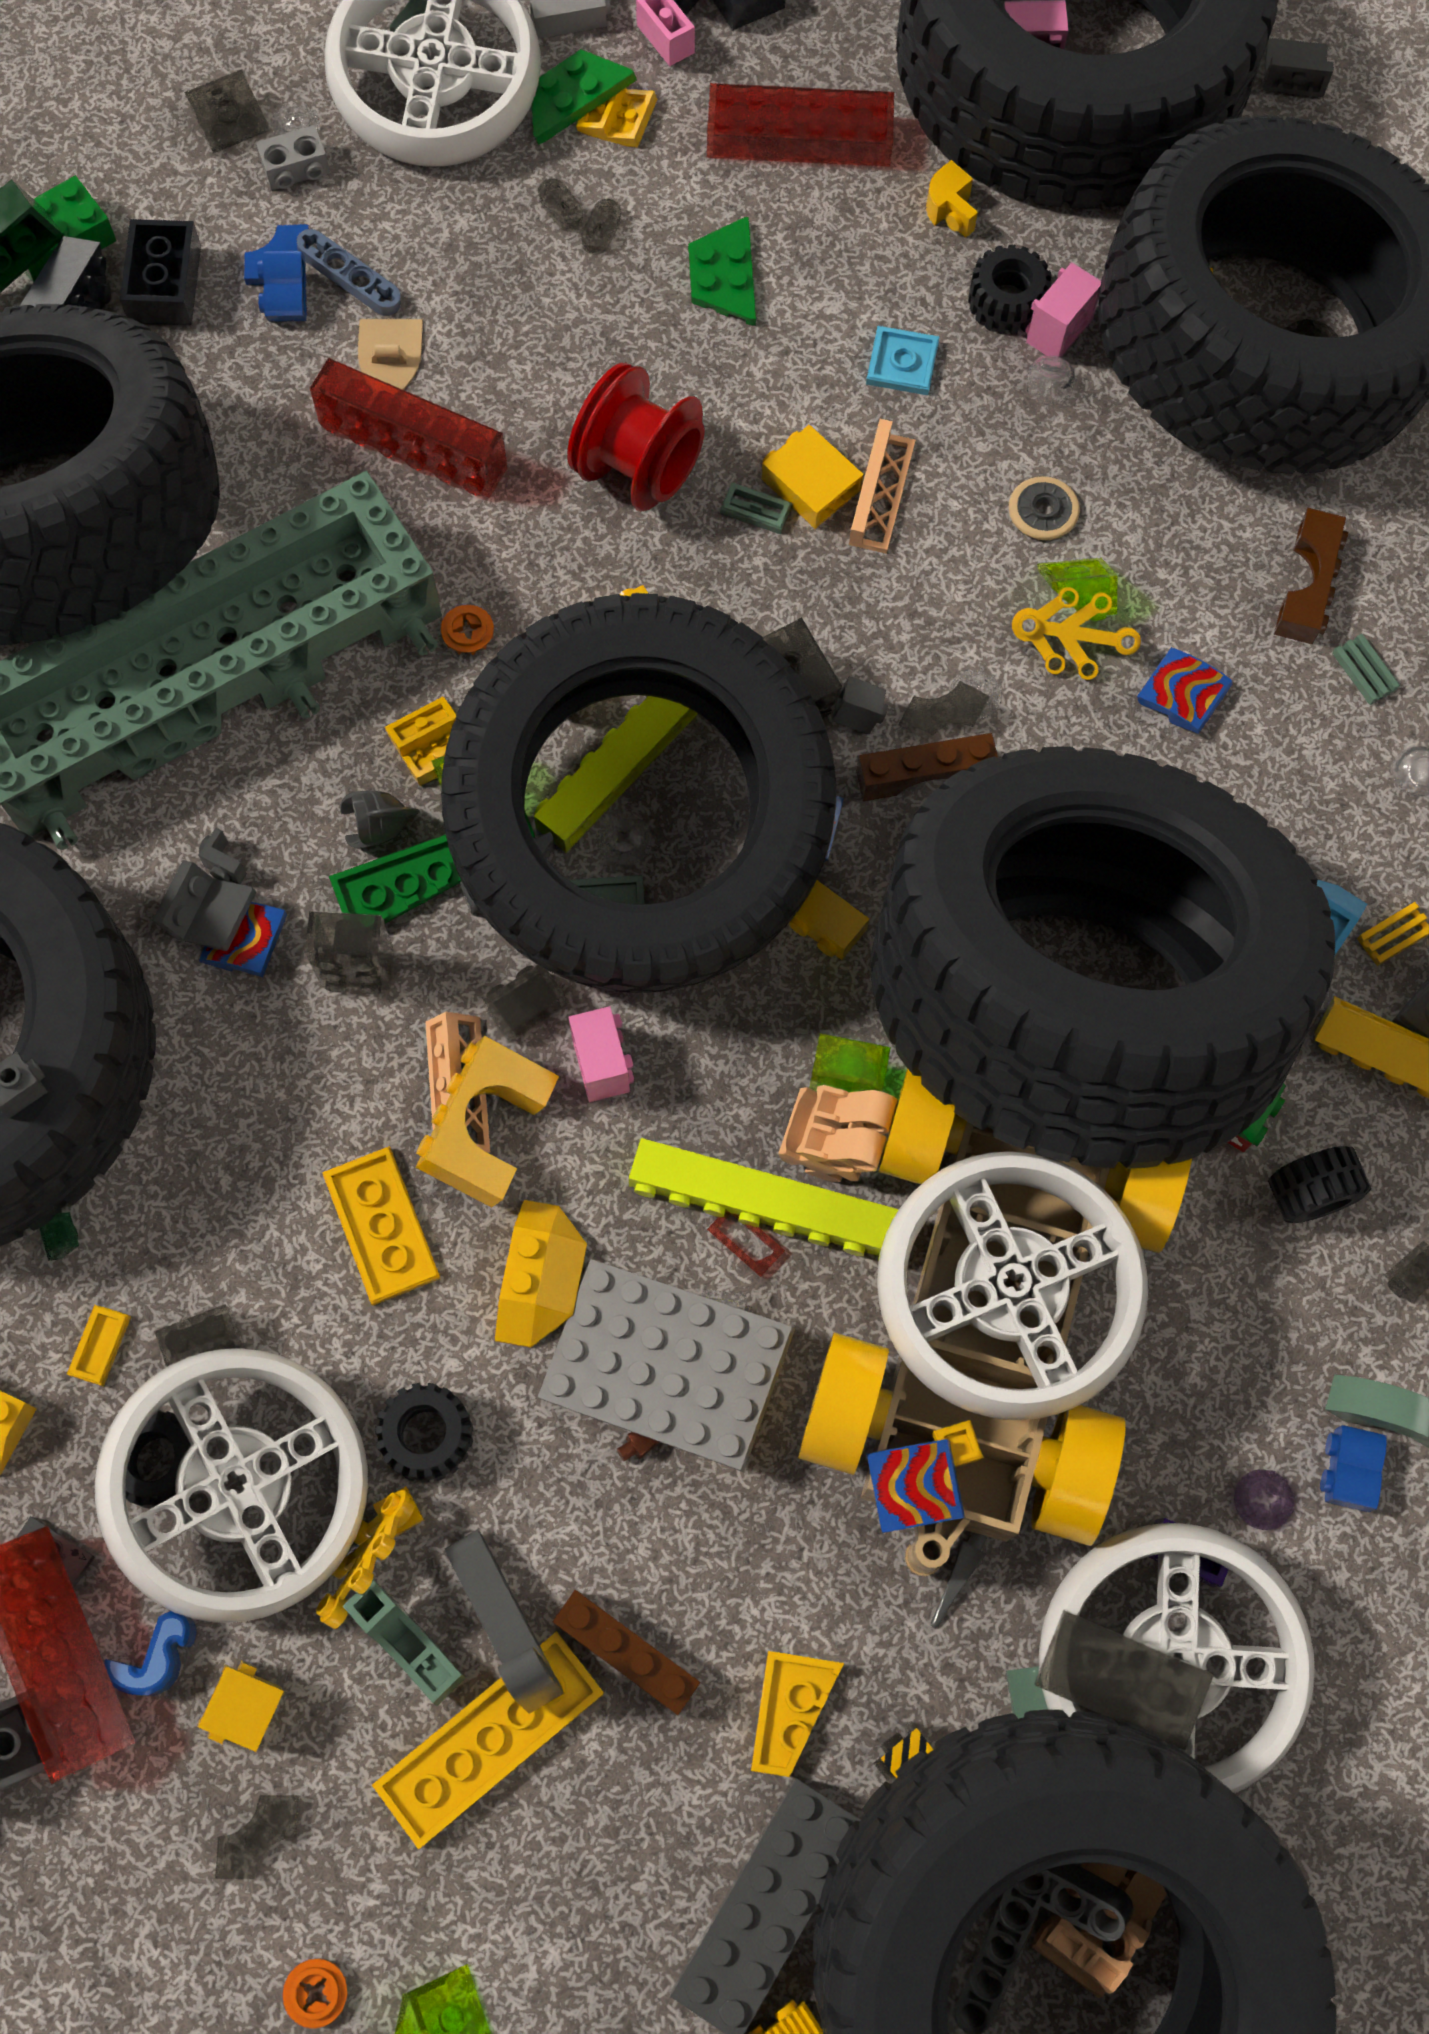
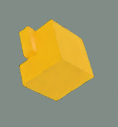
[197,1661,284,1752]

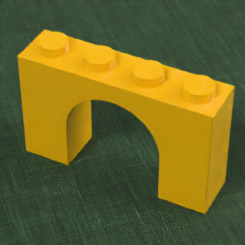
[415,1036,559,1208]

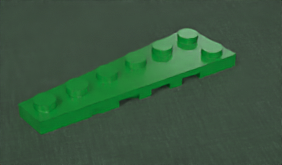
[329,812,536,941]

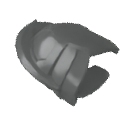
[340,791,420,848]

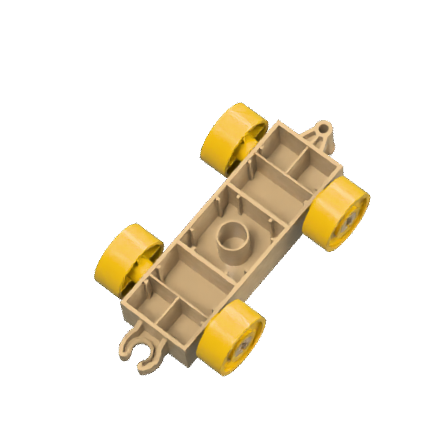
[798,1068,1192,1576]

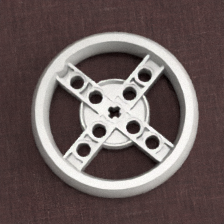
[325,0,541,167]
[877,1151,1148,1420]
[95,1348,368,1623]
[1039,1523,1315,1793]

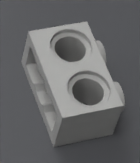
[255,125,330,191]

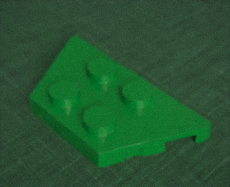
[531,49,637,145]
[688,217,756,326]

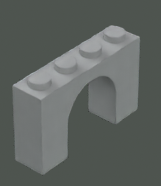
[529,0,611,39]

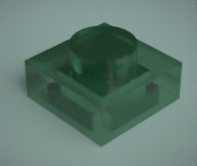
[39,1212,79,1261]

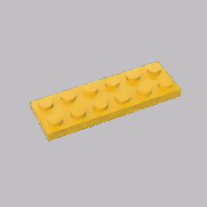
[372,1631,605,1850]

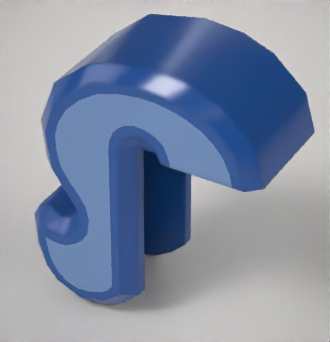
[104,1611,196,1696]

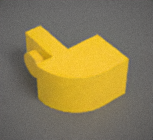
[926,160,978,238]

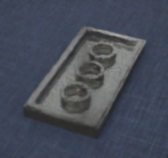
[1034,1609,1214,1750]

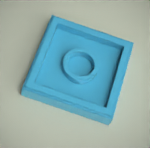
[866,326,940,395]

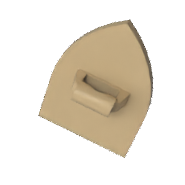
[358,319,423,402]

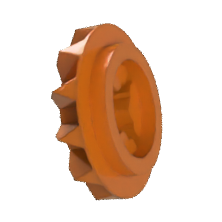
[441,605,494,655]
[283,1958,348,2028]

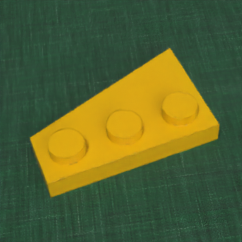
[751,1651,844,1777]

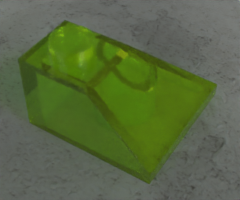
[1037,558,1118,620]
[395,1964,491,2034]

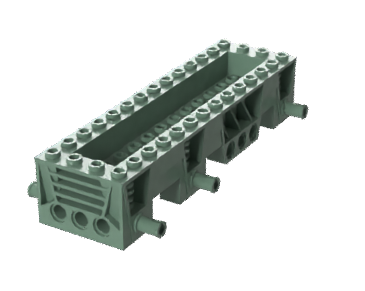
[0,470,442,850]

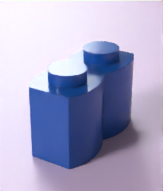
[258,251,307,322]
[1320,1425,1387,1512]

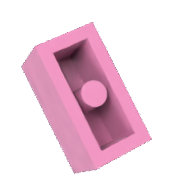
[636,0,695,66]

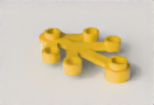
[1012,587,1141,680]
[316,1490,415,1629]

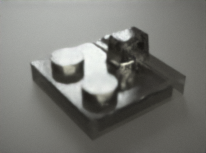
[185,69,269,154]

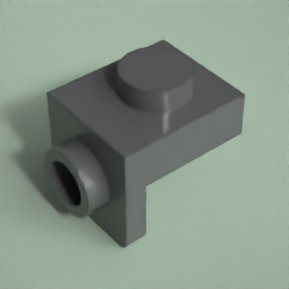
[198,828,247,884]

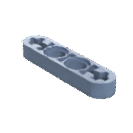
[297,229,401,316]

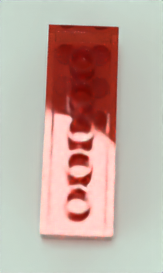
[707,83,894,167]
[310,358,508,498]
[0,1526,136,1785]

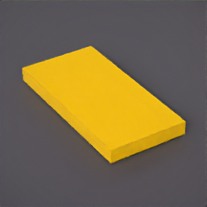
[322,1146,441,1306]

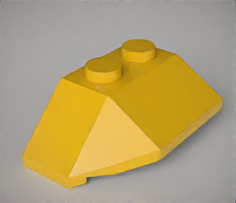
[495,1200,587,1348]

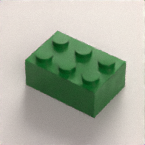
[25,175,117,283]

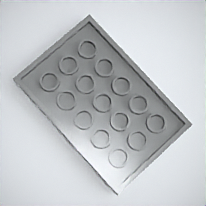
[538,1259,795,1472]

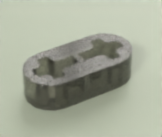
[538,178,584,232]
[581,199,622,255]

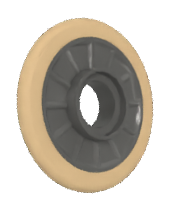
[1009,477,1080,540]

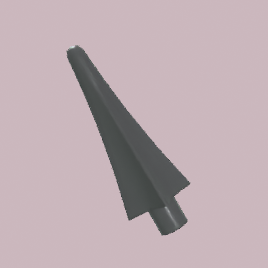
[931,1532,988,1628]

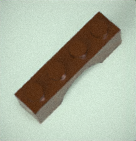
[1274,508,1348,644]
[856,733,998,802]
[552,1590,701,1716]

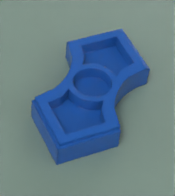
[244,224,310,285]

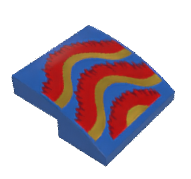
[1137,647,1233,734]
[199,902,287,978]
[867,1439,965,1533]

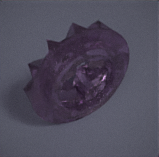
[1234,1469,1295,1530]

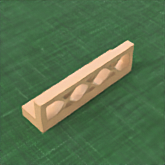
[849,419,915,554]
[425,1011,490,1153]

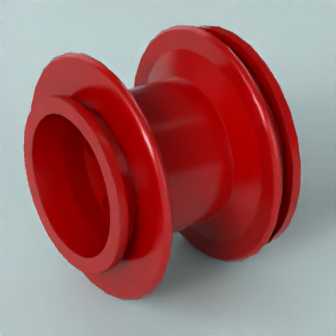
[567,362,705,512]

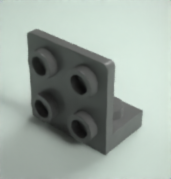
[1263,38,1334,97]
[152,860,256,951]

